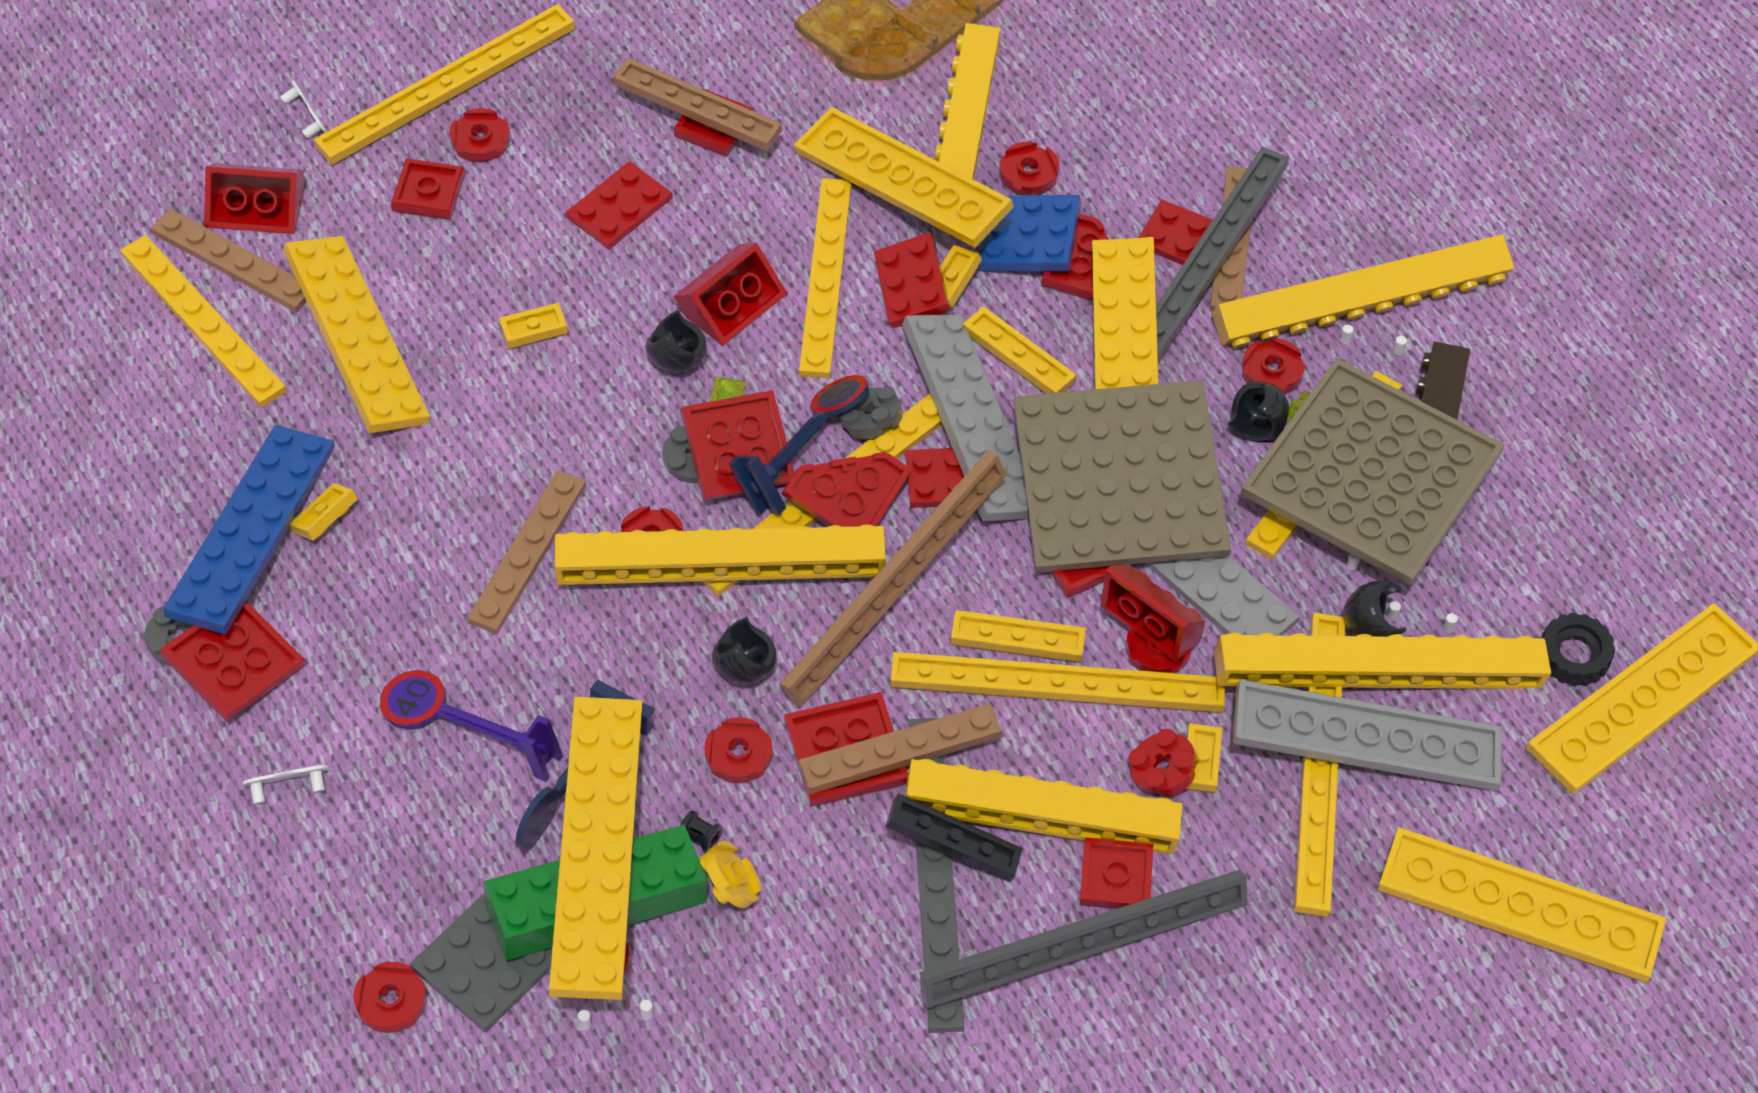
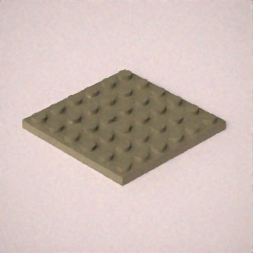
[1240,358,1505,586]
[1014,380,1231,573]

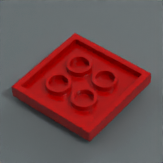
[680,390,795,501]
[161,601,305,722]
[784,692,908,807]

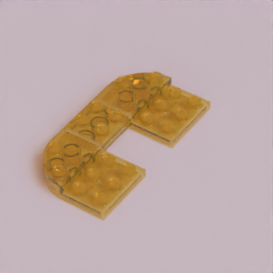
[794,0,1004,80]

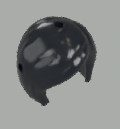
[645,310,707,374]
[1228,381,1289,441]
[1343,581,1406,637]
[711,617,777,685]

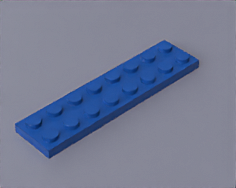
[163,425,334,635]

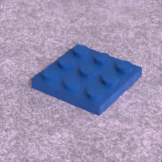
[979,195,1081,271]

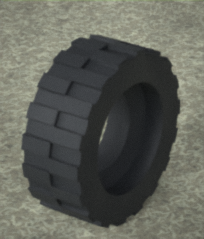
[1541,613,1615,687]

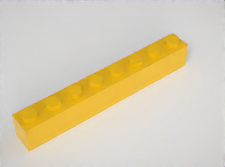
[935,23,1000,180]
[905,759,1182,854]

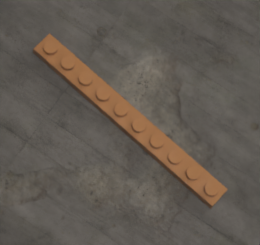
[780,450,1007,708]

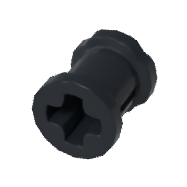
[681,810,723,852]

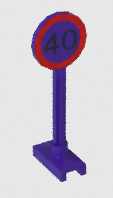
[380,670,563,782]

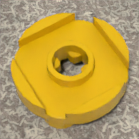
[700,841,761,908]

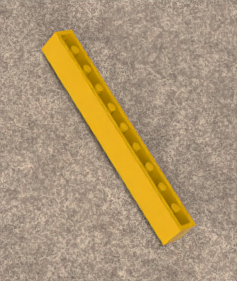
[1212,234,1514,349]
[555,524,886,585]
[1214,632,1551,689]

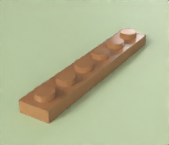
[613,58,782,151]
[1210,165,1251,311]
[150,208,307,313]
[467,470,586,635]
[799,703,1002,795]

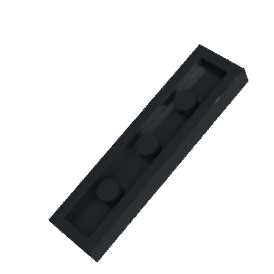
[885,793,1023,882]

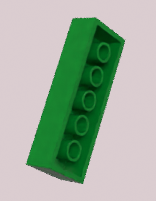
[484,825,708,961]

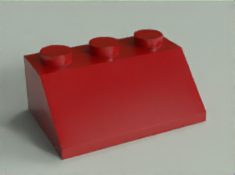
[204,163,304,234]
[673,242,788,346]
[1100,564,1205,663]

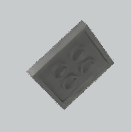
[409,894,552,1033]

